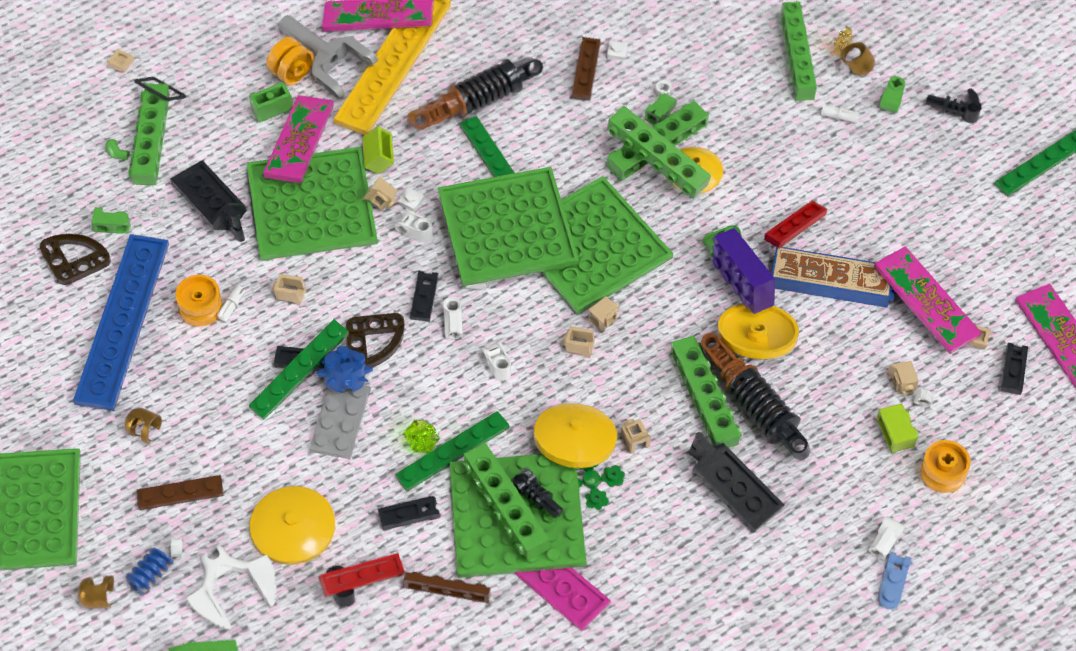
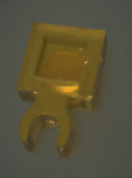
[834,26,853,56]

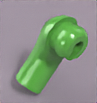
[105,139,130,160]

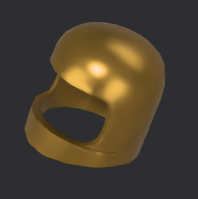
[840,42,875,76]
[124,407,162,444]
[78,575,114,608]

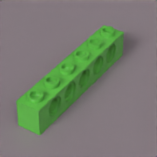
[780,1,817,101]
[129,83,170,185]
[607,101,709,181]
[607,105,711,199]
[670,335,742,448]
[463,443,550,561]

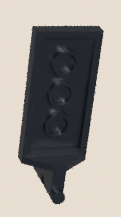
[170,160,247,242]
[689,432,785,533]

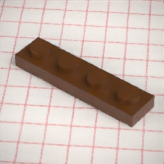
[572,37,601,101]
[137,475,224,511]
[403,572,491,604]

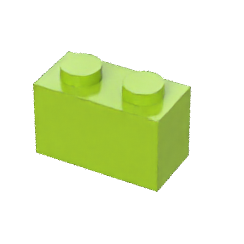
[363,126,394,174]
[876,403,919,453]

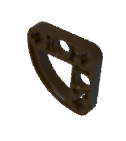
[39,233,111,285]
[346,313,405,368]

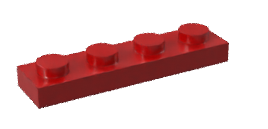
[764,200,827,249]
[318,553,405,597]

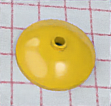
[669,146,723,193]

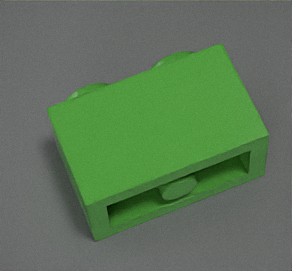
[249,82,293,122]

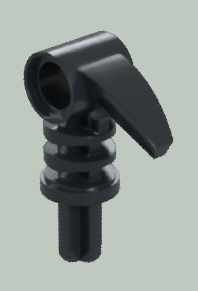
[926,88,982,123]
[511,467,563,518]

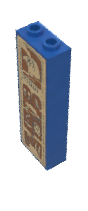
[772,247,895,308]

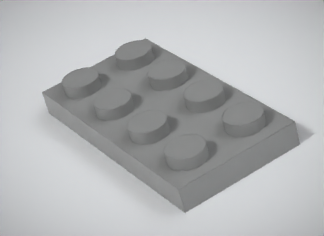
[310,385,371,460]

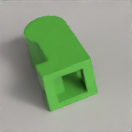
[645,92,677,125]
[91,207,131,234]

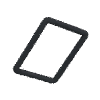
[134,76,186,101]

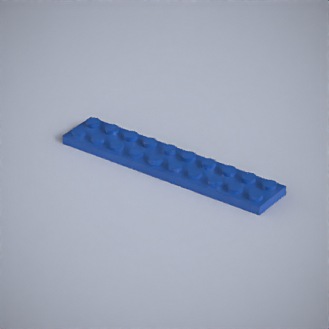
[73,234,169,411]

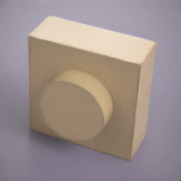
[107,49,134,73]
[967,325,991,350]

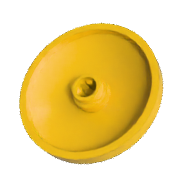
[717,303,799,359]
[534,403,617,468]
[250,486,335,565]

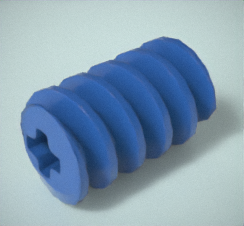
[126,548,174,596]

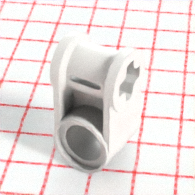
[395,210,433,242]
[481,341,511,381]

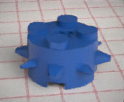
[316,346,373,393]

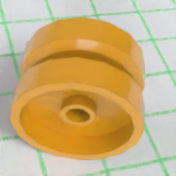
[266,37,314,85]
[175,274,222,327]
[920,440,971,493]

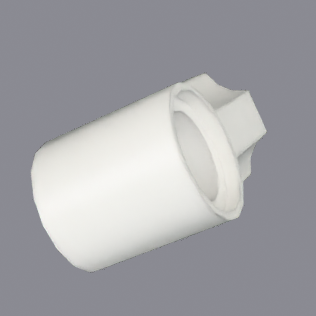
[443,297,463,339]
[869,516,906,560]

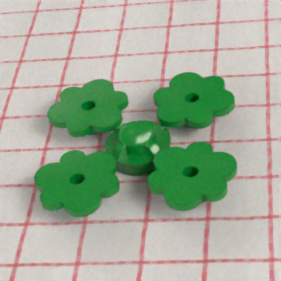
[578,464,625,510]

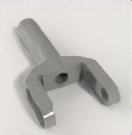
[278,15,379,99]

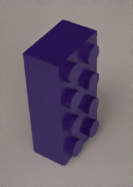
[712,228,775,314]

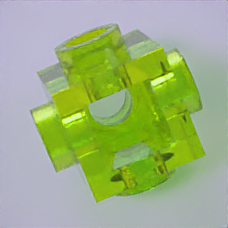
[403,420,440,453]

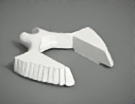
[186,546,277,629]

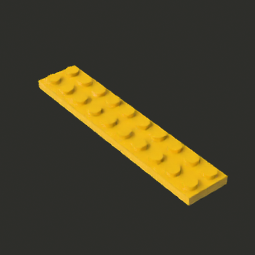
[334,0,451,135]

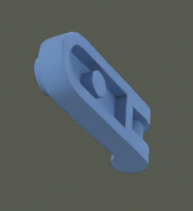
[878,552,911,609]

